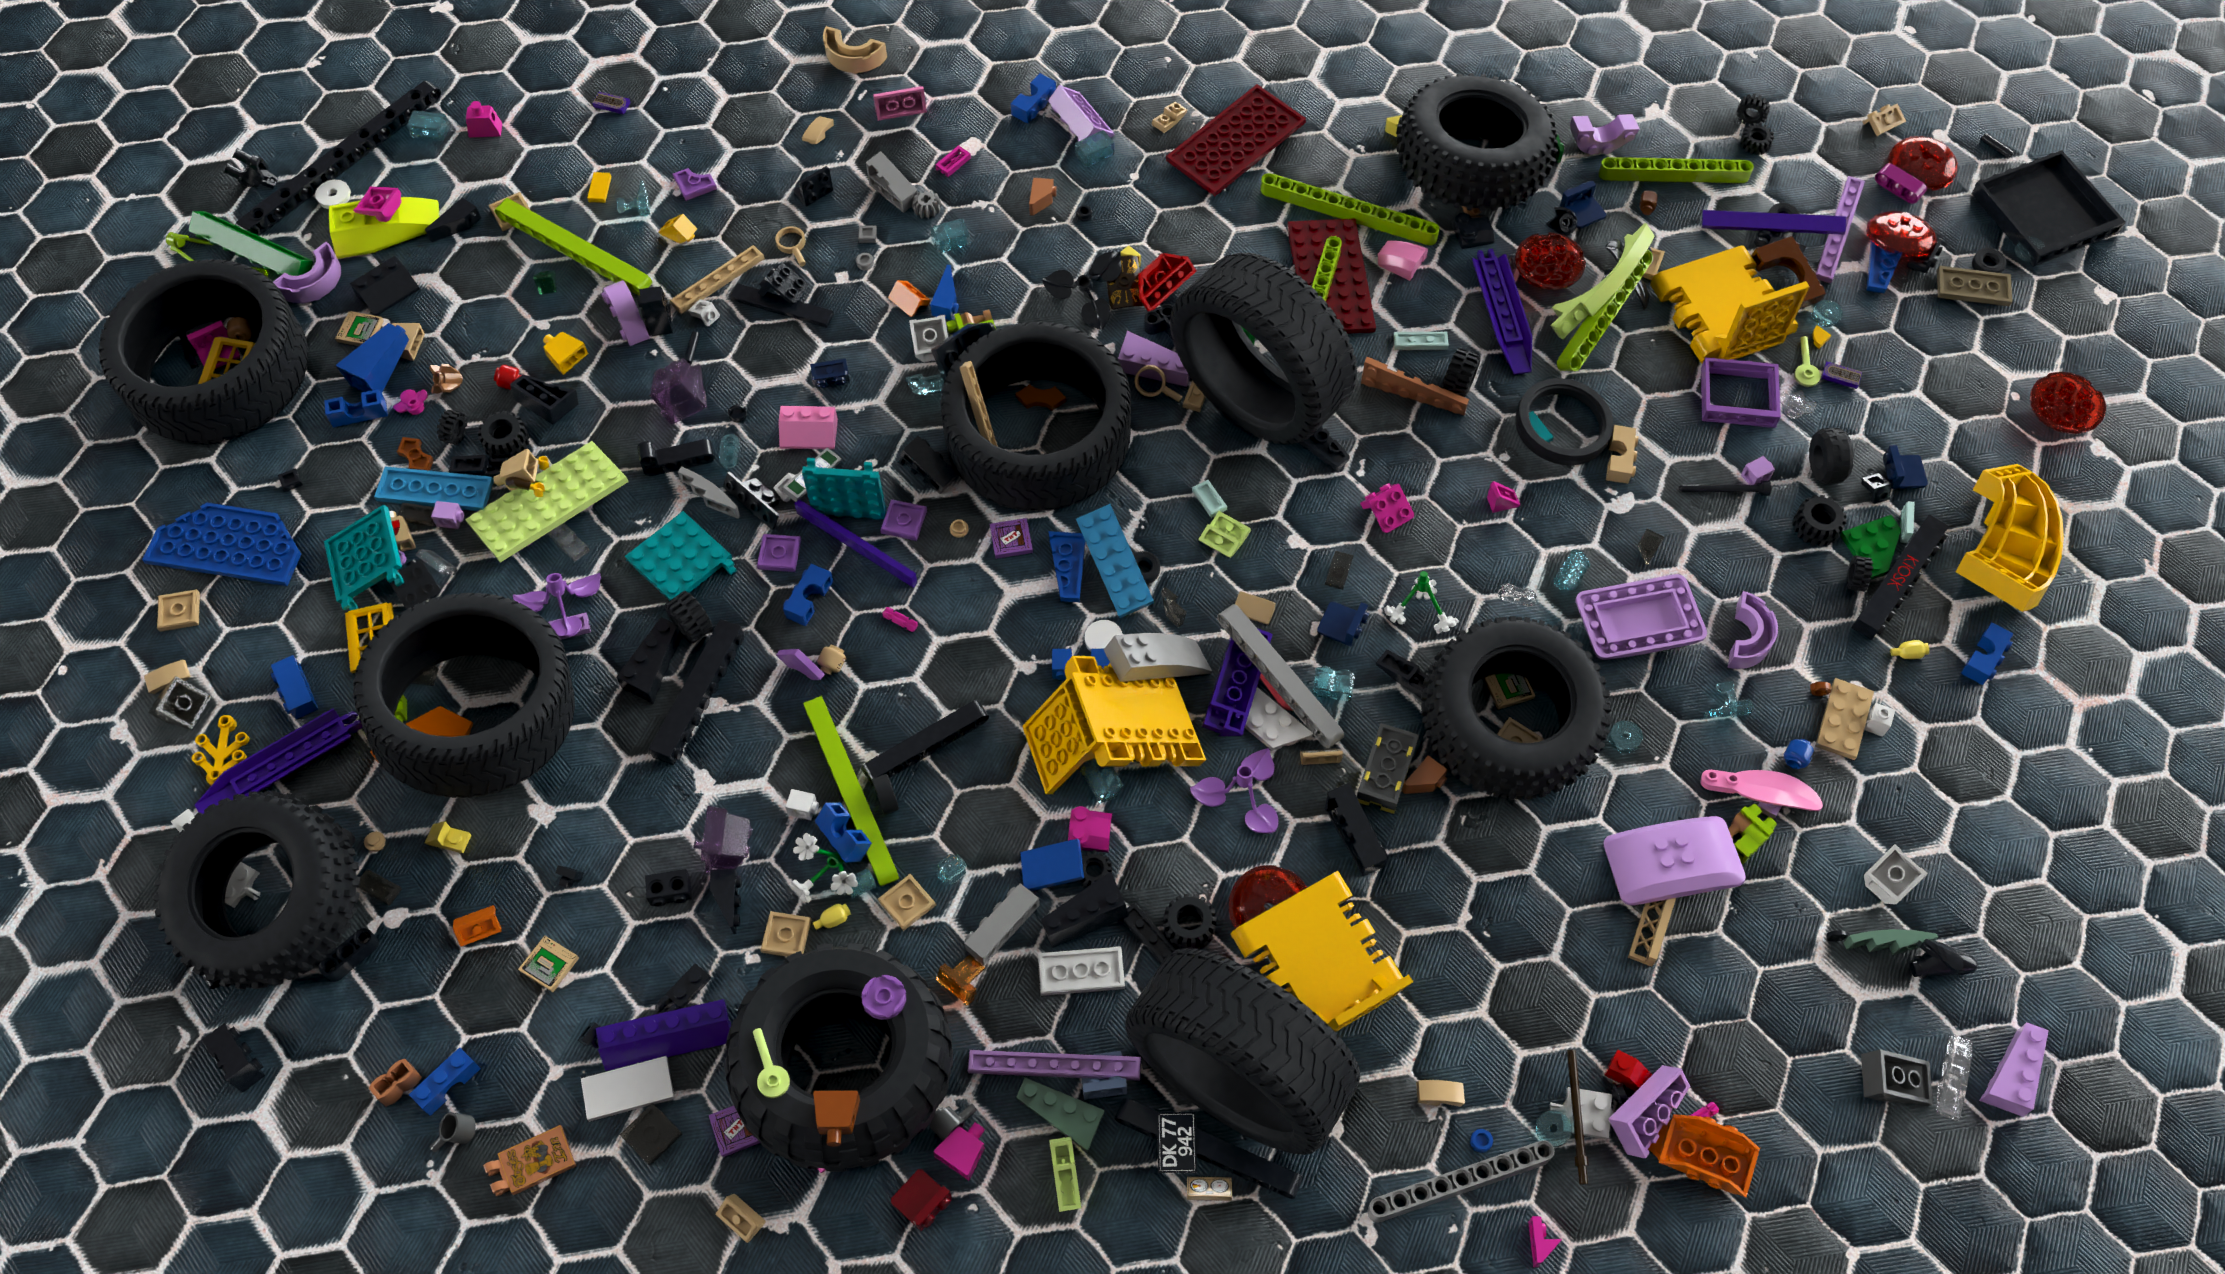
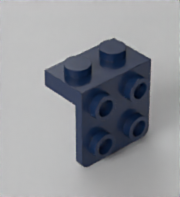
[1560,180,1606,229]
[810,358,850,388]
[1883,445,1928,489]
[1317,602,1370,647]

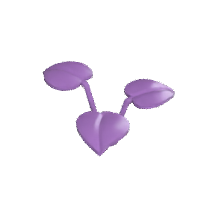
[513,573,601,638]
[1190,748,1278,833]

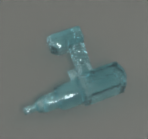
[617,180,650,216]
[1704,681,1754,718]

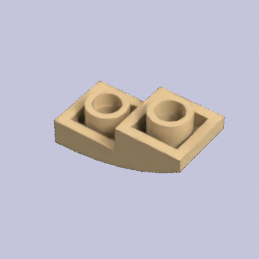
[1152,102,1187,133]
[802,116,834,144]
[144,660,190,694]
[1416,1080,1465,1107]

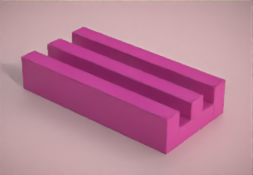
[935,145,971,177]

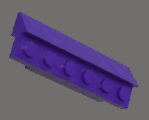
[1202,628,1273,737]
[596,999,731,1071]

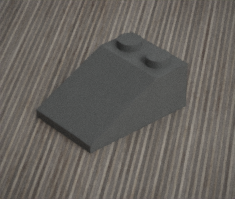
[1861,1049,1933,1105]

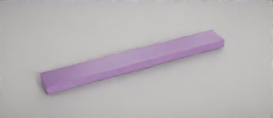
[1816,176,1865,284]
[968,1050,1141,1080]

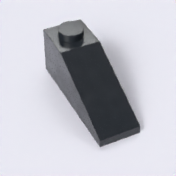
[425,198,481,242]

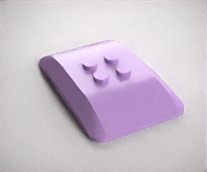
[1576,574,1707,659]
[1604,816,1746,905]

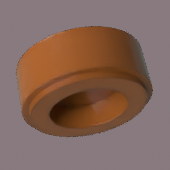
[1810,682,1831,696]

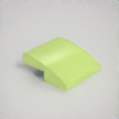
[1198,511,1251,558]

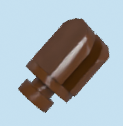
[1639,191,1658,215]

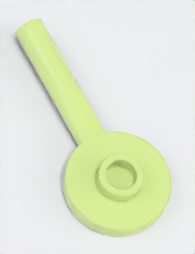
[1794,336,1821,387]
[753,1028,790,1098]

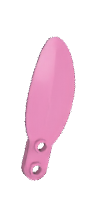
[1700,770,1823,811]

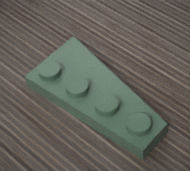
[1016,1078,1105,1153]

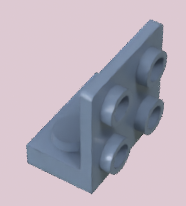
[1081,1051,1127,1100]

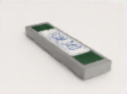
[781,448,841,502]

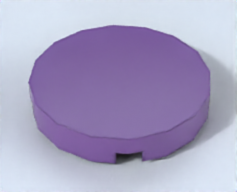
[862,975,906,1020]

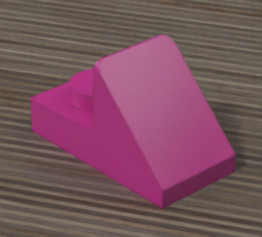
[1528,1216,1562,1267]

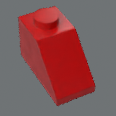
[1604,1049,1652,1091]

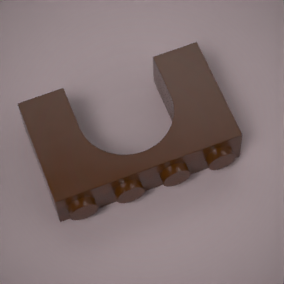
[1751,236,1826,309]

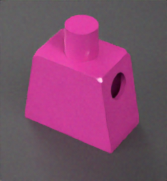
[466,101,502,138]
[933,1122,985,1181]

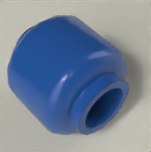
[1783,739,1815,769]

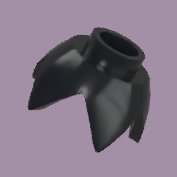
[1546,207,1578,238]

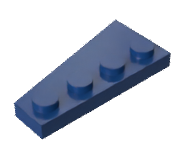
[1866,233,1908,294]

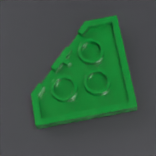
[1840,515,1901,580]

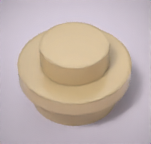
[950,519,969,538]
[364,831,386,851]

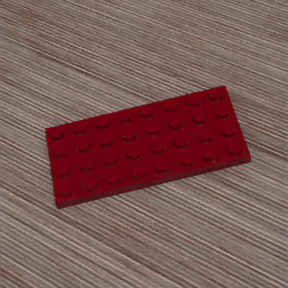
[1166,84,1306,196]
[1287,218,1376,334]

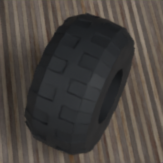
[1809,428,1854,484]

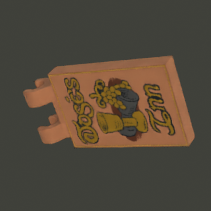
[483,1125,576,1196]

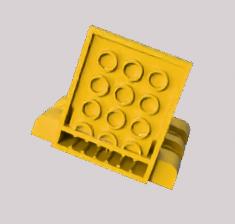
[1650,245,1810,364]
[1022,656,1206,794]
[1231,871,1413,1032]

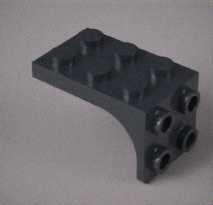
[931,322,996,381]

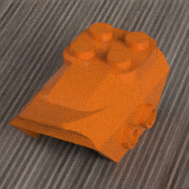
[1648,1114,1760,1198]

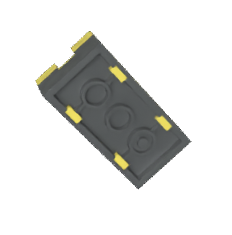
[1356,723,1419,814]

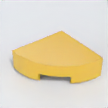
[1812,325,1831,349]

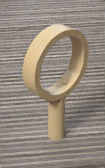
[775,226,806,266]
[1135,365,1183,402]

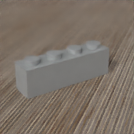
[964,883,1040,965]

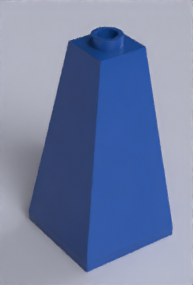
[336,323,409,393]

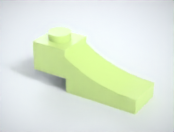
[1049,1137,1081,1212]

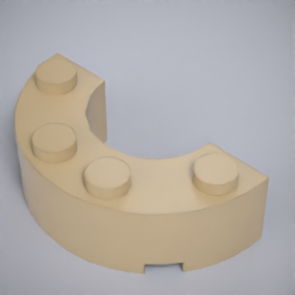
[823,26,887,74]

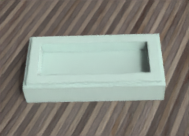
[1192,480,1227,518]
[1900,501,1915,543]

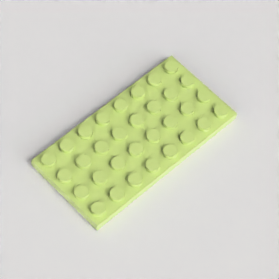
[465,441,629,563]

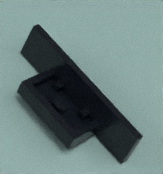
[723,472,780,530]

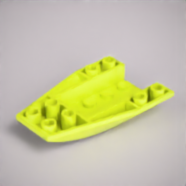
[329,197,440,259]

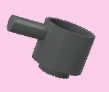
[929,1104,977,1141]
[430,1112,476,1152]

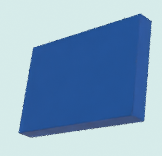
[1020,838,1084,891]

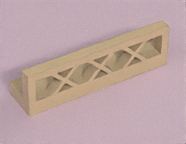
[1628,898,1676,967]

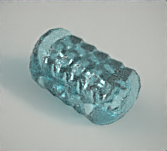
[1553,549,1590,591]

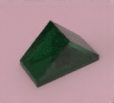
[533,270,557,295]

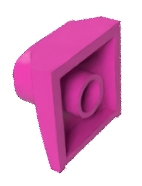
[353,186,402,222]
[1068,806,1112,853]

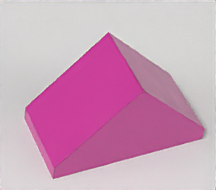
[1487,481,1520,513]

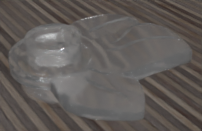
[1780,390,1817,419]

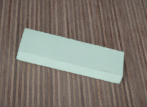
[1393,332,1449,350]

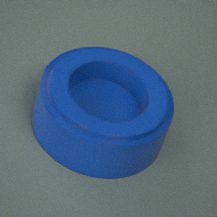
[1470,1129,1493,1153]

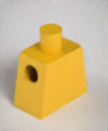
[543,332,588,375]

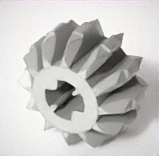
[912,190,941,219]

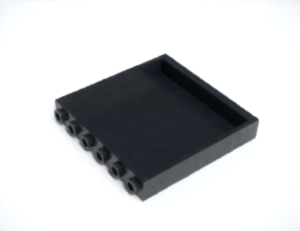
[1971,150,2126,267]

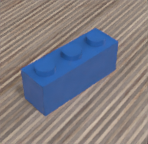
[271,655,318,719]

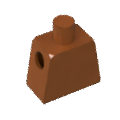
[813,1091,860,1147]

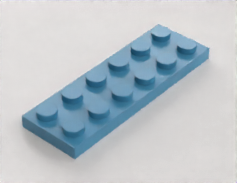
[374,466,494,511]
[1076,504,1154,618]

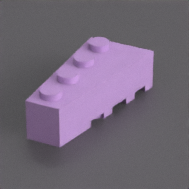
[1118,331,1190,387]
[1979,1023,2049,1117]
[1609,1065,1690,1159]

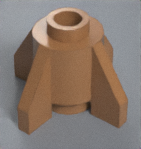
[429,364,463,393]

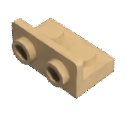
[1863,104,1906,136]

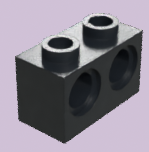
[645,869,692,907]

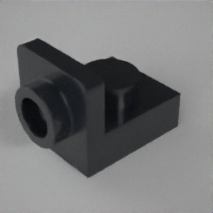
[1861,473,1891,504]

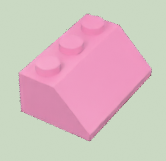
[873,86,927,121]
[779,406,838,449]

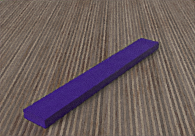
[1702,210,1846,235]
[794,500,917,588]

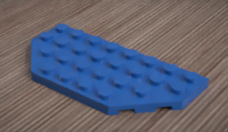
[142,503,301,586]

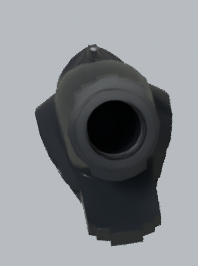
[1909,939,1978,978]

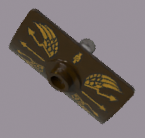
[1106,256,1144,310]

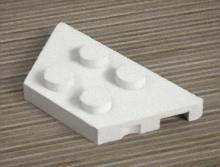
[1245,687,1313,751]

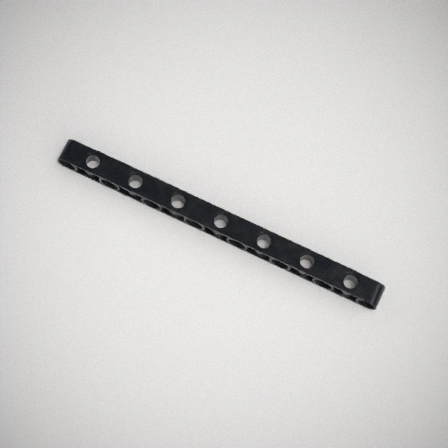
[235,81,441,236]

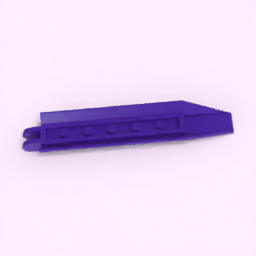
[1472,249,1533,375]
[195,708,363,814]

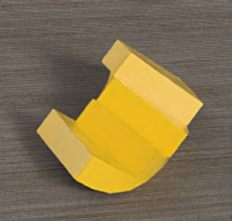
[1956,464,2064,612]

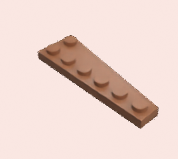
[1361,357,1469,415]

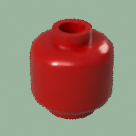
[494,365,522,390]

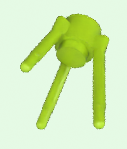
[166,232,213,261]

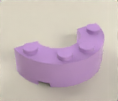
[1570,114,1639,155]
[273,242,341,303]
[601,280,650,346]
[1728,591,1778,669]

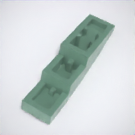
[1843,929,1938,955]

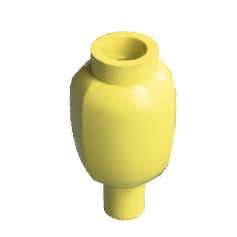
[1890,640,1929,659]
[813,903,851,930]

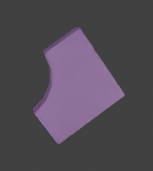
[673,168,717,201]
[776,649,825,680]

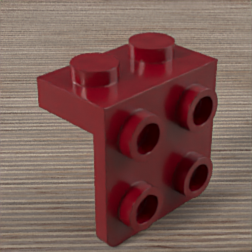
[891,1169,952,1231]

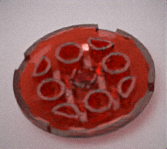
[1888,136,1958,190]
[1866,211,1937,256]
[1515,232,1586,290]
[2030,372,2106,434]
[1228,865,1307,929]

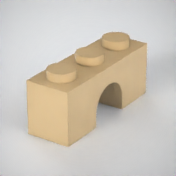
[1606,425,1639,484]

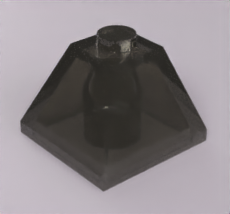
[148,676,212,730]

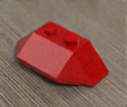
[1138,253,1197,312]

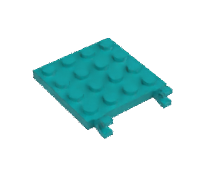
[802,458,887,520]
[324,505,404,611]
[625,511,737,601]

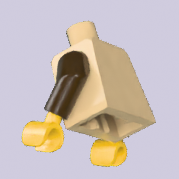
[493,448,549,497]

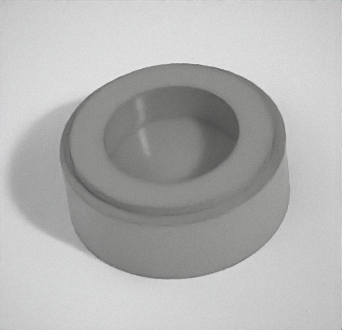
[856,253,874,270]

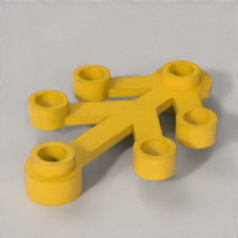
[192,715,250,785]

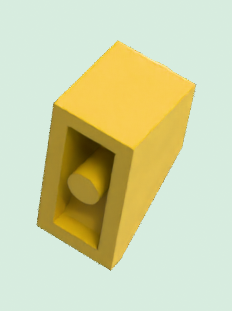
[658,214,697,244]

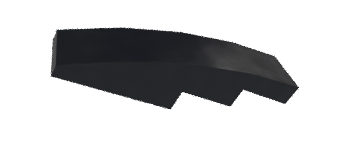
[449,455,508,480]
[1376,649,1428,698]

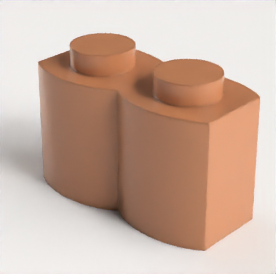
[369,1059,422,1106]

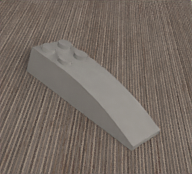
[1104,633,1212,682]

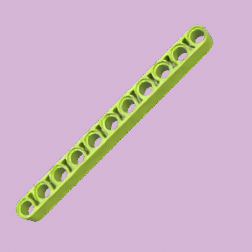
[1261,173,1440,245]
[494,198,653,296]
[803,696,899,887]

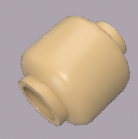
[817,645,846,675]

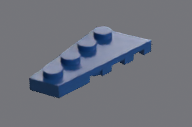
[1049,531,1086,602]

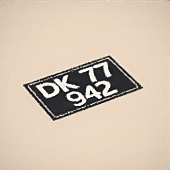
[1157,1112,1197,1173]

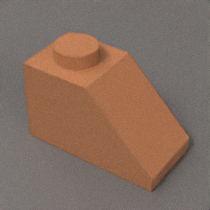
[1029,178,1057,215]
[1402,756,1448,794]

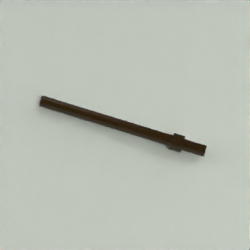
[1567,1050,1589,1185]

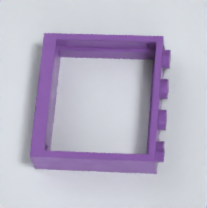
[1701,357,1781,428]

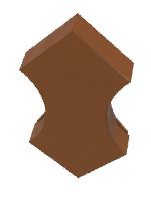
[1016,384,1066,411]
[397,437,434,471]

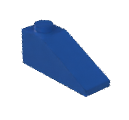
[930,265,959,320]

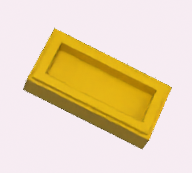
[587,172,611,203]

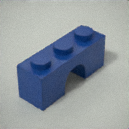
[1011,73,1056,124]
[324,389,388,427]
[783,564,833,626]
[1961,622,2013,685]
[1052,648,1110,680]
[815,802,872,863]
[409,1047,481,1116]

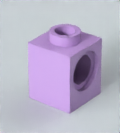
[1741,456,1775,485]
[431,501,464,529]

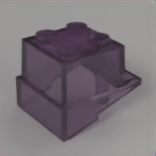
[650,358,707,425]
[693,806,752,874]

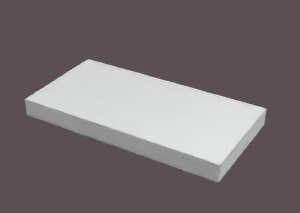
[1038,947,1125,996]
[581,1056,675,1122]

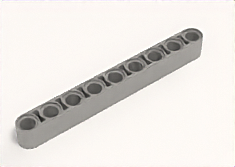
[1217,604,1344,749]
[1367,1140,1555,1222]

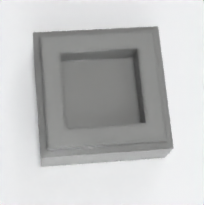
[858,226,877,243]

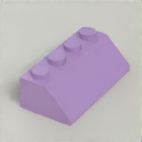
[1048,85,1114,146]

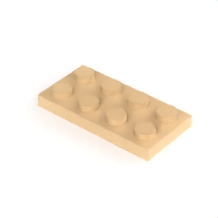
[1815,678,1874,760]

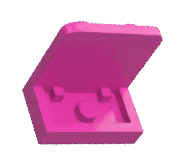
[187,320,240,370]
[1360,483,1414,533]

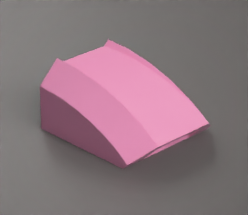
[1378,241,1428,281]

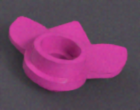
[393,389,428,415]

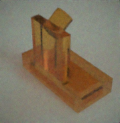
[936,955,985,1005]

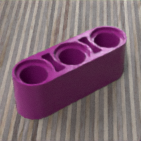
[1875,163,1927,204]

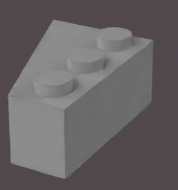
[866,151,918,213]

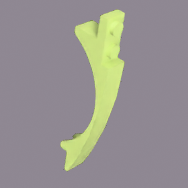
[1551,223,1655,339]

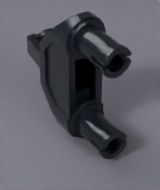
[223,148,278,189]

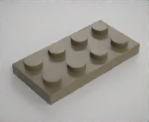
[1937,266,2012,306]

